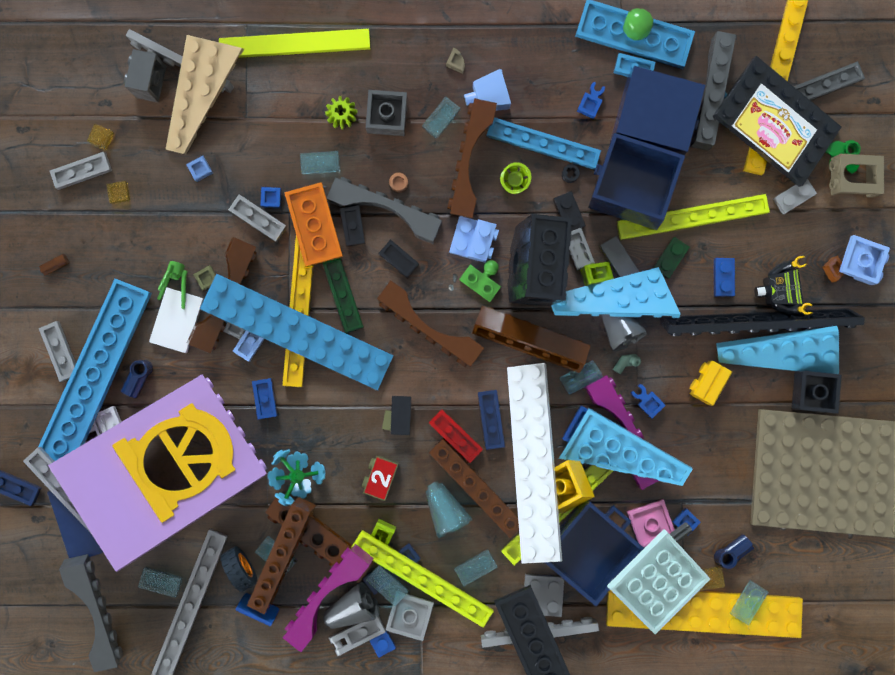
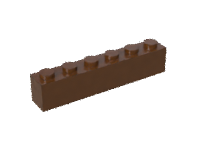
[472,306,591,373]

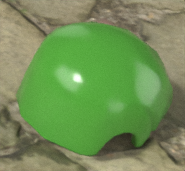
[623,8,653,40]

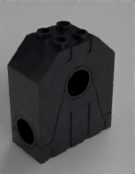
[507,214,572,306]

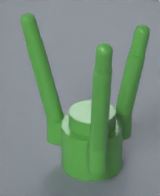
[157,261,188,309]

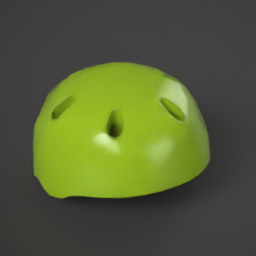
[500,163,531,194]

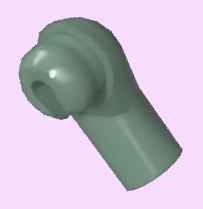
[612,354,641,375]

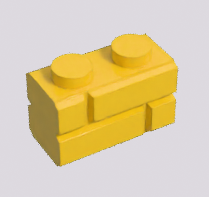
[690,361,732,406]

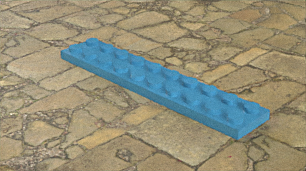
[200,274,394,390]
[38,279,152,461]

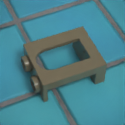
[829,154,884,198]

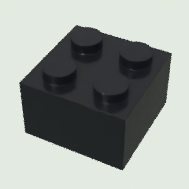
[791,371,842,414]

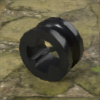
[561,164,580,183]

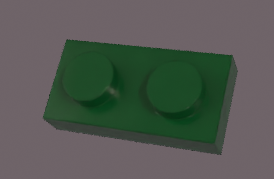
[652,237,690,279]

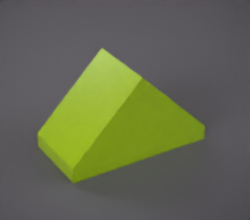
[580,262,614,286]
[371,519,396,545]

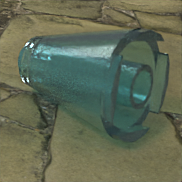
[426,481,472,538]

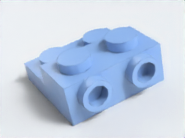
[449,216,499,263]
[839,235,890,285]

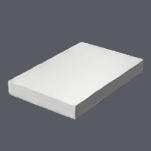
[149,287,204,353]

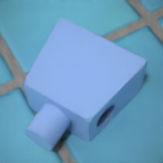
[464,69,511,111]

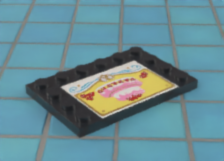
[713,56,842,187]

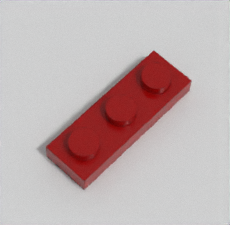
[429,409,483,463]

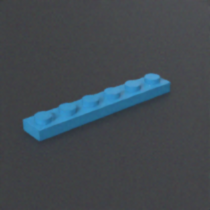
[486,118,601,170]

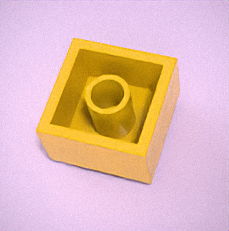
[555,460,595,513]

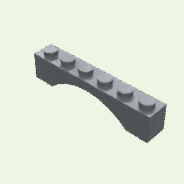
[690,31,736,151]
[326,177,442,244]
[59,554,123,672]

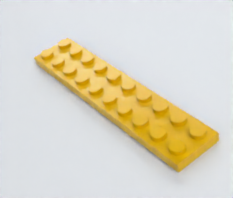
[606,590,803,638]

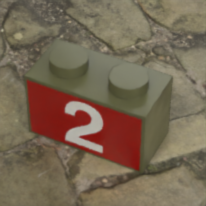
[361,455,399,501]

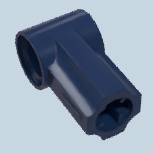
[121,360,153,398]
[714,534,754,569]

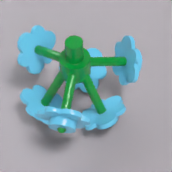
[267,449,325,506]

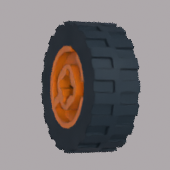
[220,546,257,592]

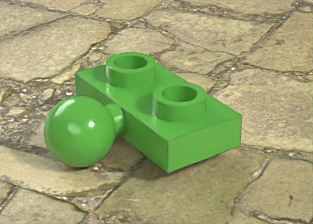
[459,260,501,302]

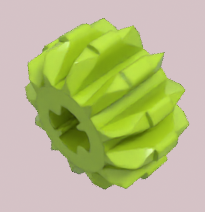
[325,96,358,129]

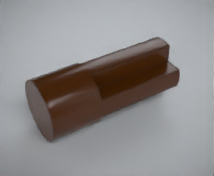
[39,254,69,276]

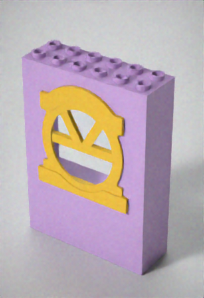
[48,375,267,572]

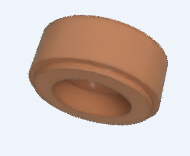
[389,173,408,193]

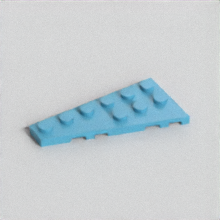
[551,267,680,318]
[716,326,839,374]
[559,408,693,486]

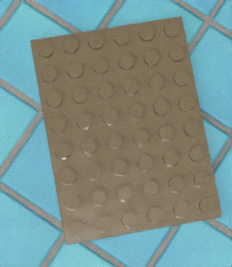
[750,409,895,538]

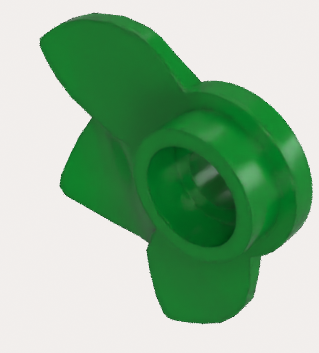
[826,140,861,174]

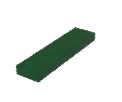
[322,258,364,334]

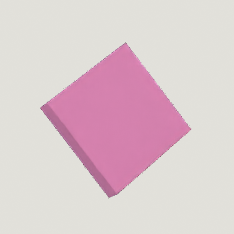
[627,499,674,548]

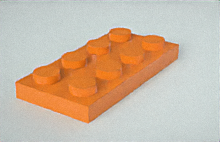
[284,182,343,267]

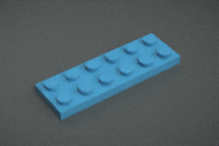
[575,0,695,69]

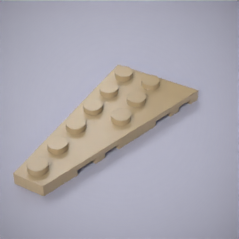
[166,35,244,154]

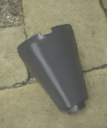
[601,314,647,352]
[323,582,380,629]

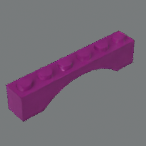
[584,375,658,490]
[283,544,374,652]

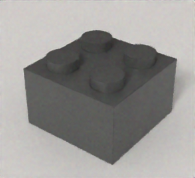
[124,49,167,103]
[366,90,408,136]

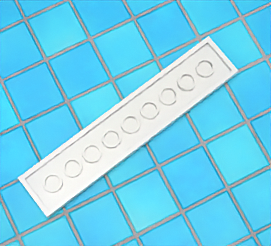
[507,363,562,563]

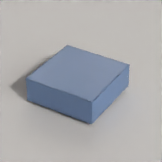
[186,156,213,182]

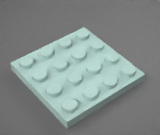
[607,529,710,634]

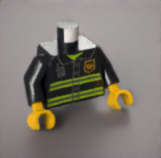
[754,256,813,315]

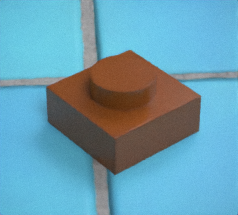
[822,256,844,283]

